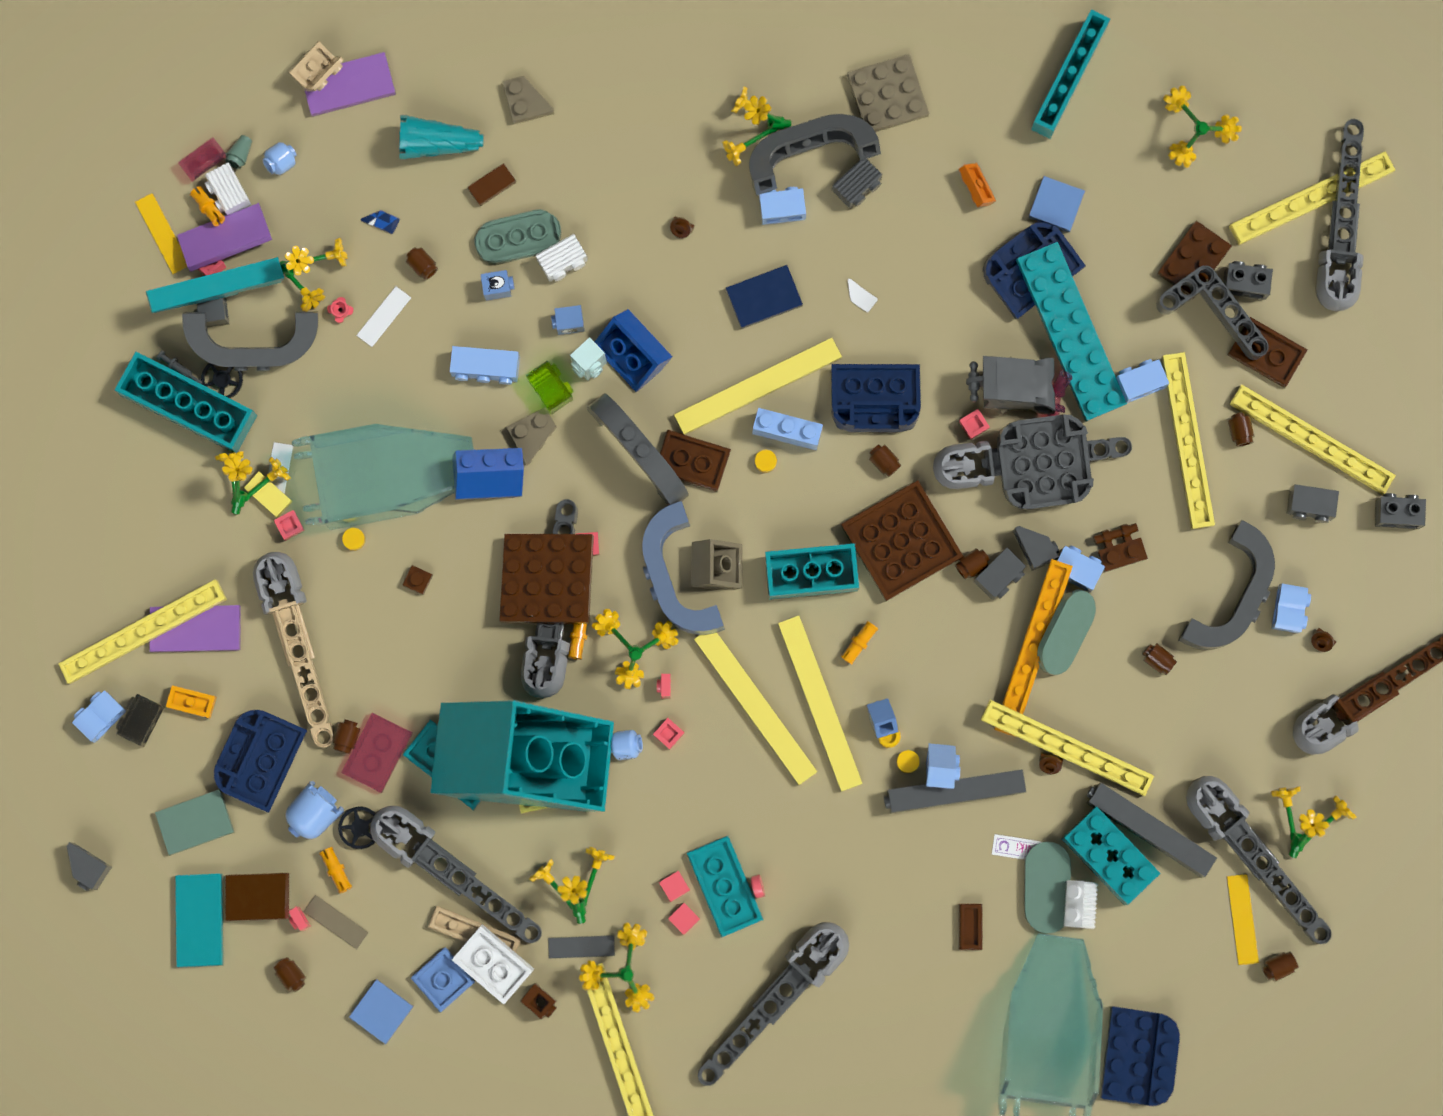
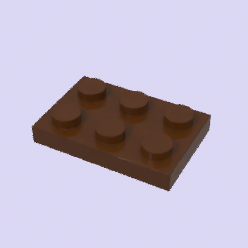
[1158,220,1232,299]

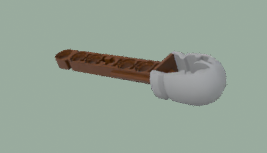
[1293,636,1443,754]

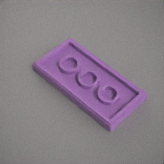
[304,52,396,117]
[177,203,272,272]
[149,605,241,652]

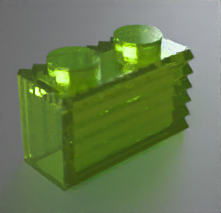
[526,360,574,415]

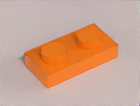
[959,163,996,207]

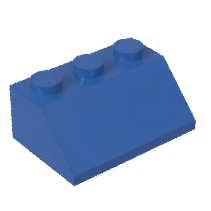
[594,309,673,392]
[452,448,524,500]

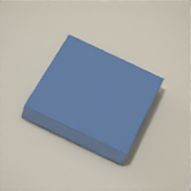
[1028,176,1085,233]
[411,947,476,1013]
[349,979,414,1044]

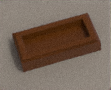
[468,163,516,206]
[959,904,983,950]

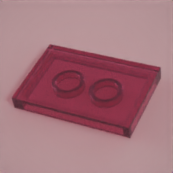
[341,712,413,793]

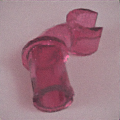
[1047,370,1073,416]

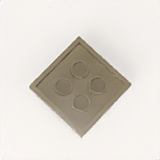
[847,54,929,132]

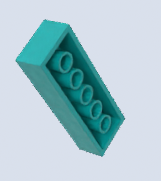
[115,351,258,453]

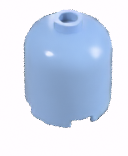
[285,781,344,839]

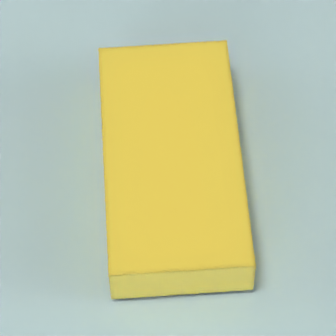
[244,472,293,518]

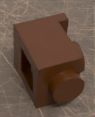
[520,983,557,1019]

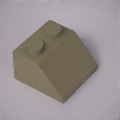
[691,539,742,589]

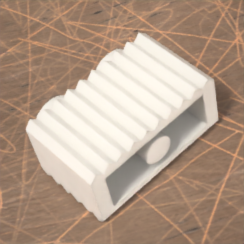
[205,163,251,215]
[536,234,588,282]
[1064,880,1098,929]

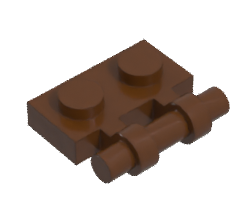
[1093,523,1148,573]

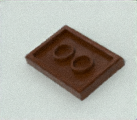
[1227,317,1308,388]
[660,430,731,492]
[225,873,289,921]

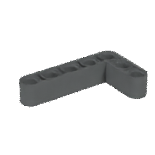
[1156,266,1269,360]

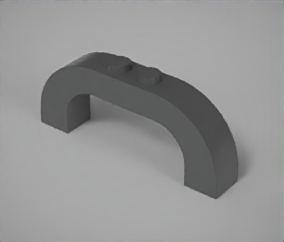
[749,114,881,195]
[182,312,318,371]
[587,393,689,506]
[1178,520,1275,650]

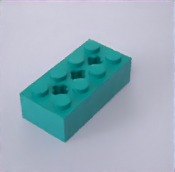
[765,543,859,600]
[1061,807,1161,905]

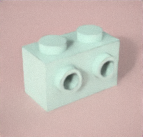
[570,337,607,380]

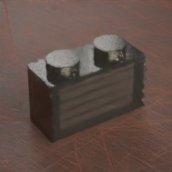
[116,694,165,747]

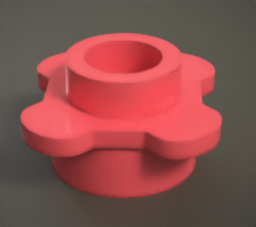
[327,297,354,323]

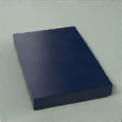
[726,265,803,329]

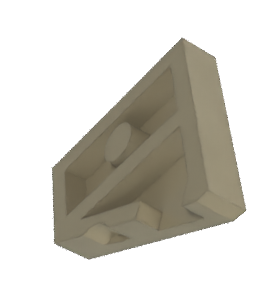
[503,76,554,124]
[507,407,557,465]

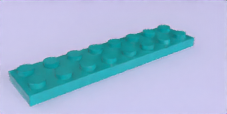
[1016,242,1127,422]

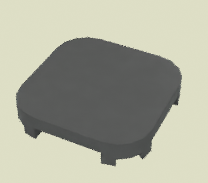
[997,414,1094,509]

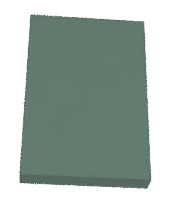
[155,790,235,856]

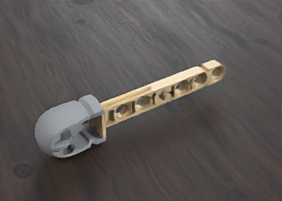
[253,552,335,747]

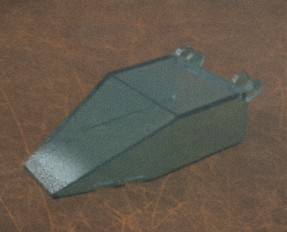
[292,424,474,530]
[998,933,1103,1116]

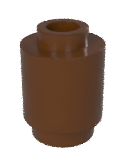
[406,247,438,280]
[1228,413,1255,447]
[869,444,902,477]
[955,548,990,579]
[1142,643,1177,675]
[332,719,360,754]
[1262,952,1299,982]
[273,957,306,992]

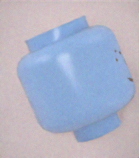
[263,142,296,175]
[611,730,643,760]

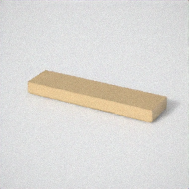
[428,906,521,953]

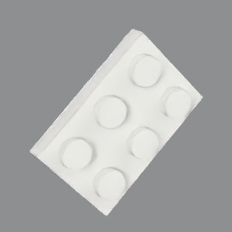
[452,924,534,1004]

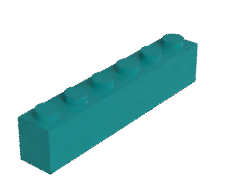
[1031,9,1111,139]

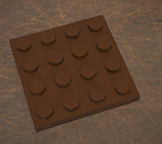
[841,480,963,602]
[499,534,594,624]

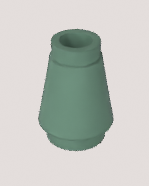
[225,135,252,169]

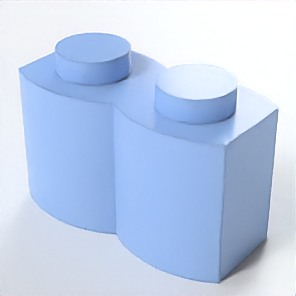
[1272,583,1311,633]
[72,690,127,743]

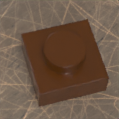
[403,565,433,595]

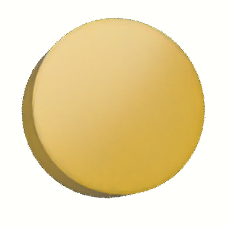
[755,450,777,473]
[342,528,366,551]
[878,730,901,748]
[897,750,920,773]

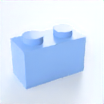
[759,187,806,225]
[1116,359,1169,403]
[1056,545,1105,593]
[926,743,960,789]

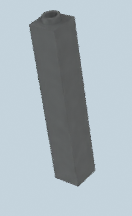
[884,769,1026,813]
[1086,783,1217,878]

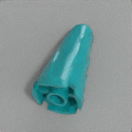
[399,115,484,160]

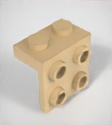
[288,41,344,91]

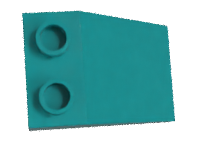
[430,701,614,812]

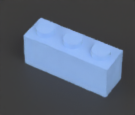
[450,346,520,385]
[753,408,823,451]

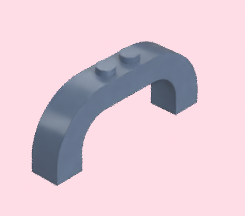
[642,501,725,635]

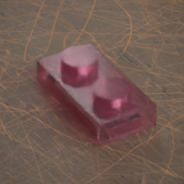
[178,137,226,182]

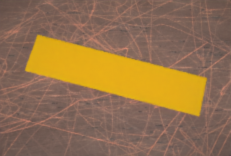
[135,193,187,274]
[1227,874,1259,965]

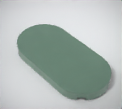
[475,210,561,264]
[1037,589,1096,675]
[1024,842,1071,933]

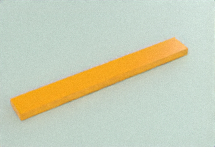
[994,559,1073,737]

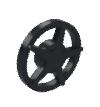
[201,363,243,398]
[338,807,376,849]

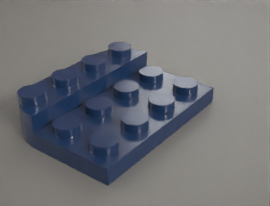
[982,223,1086,319]
[831,364,921,432]
[214,710,307,813]
[1100,1006,1180,1106]

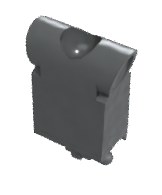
[966,356,1055,415]

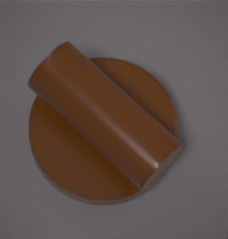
[670,216,695,238]
[1311,628,1337,652]
[1039,753,1063,774]

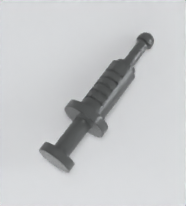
[156,350,202,384]

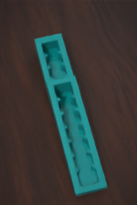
[145,257,284,313]

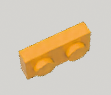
[166,685,217,719]

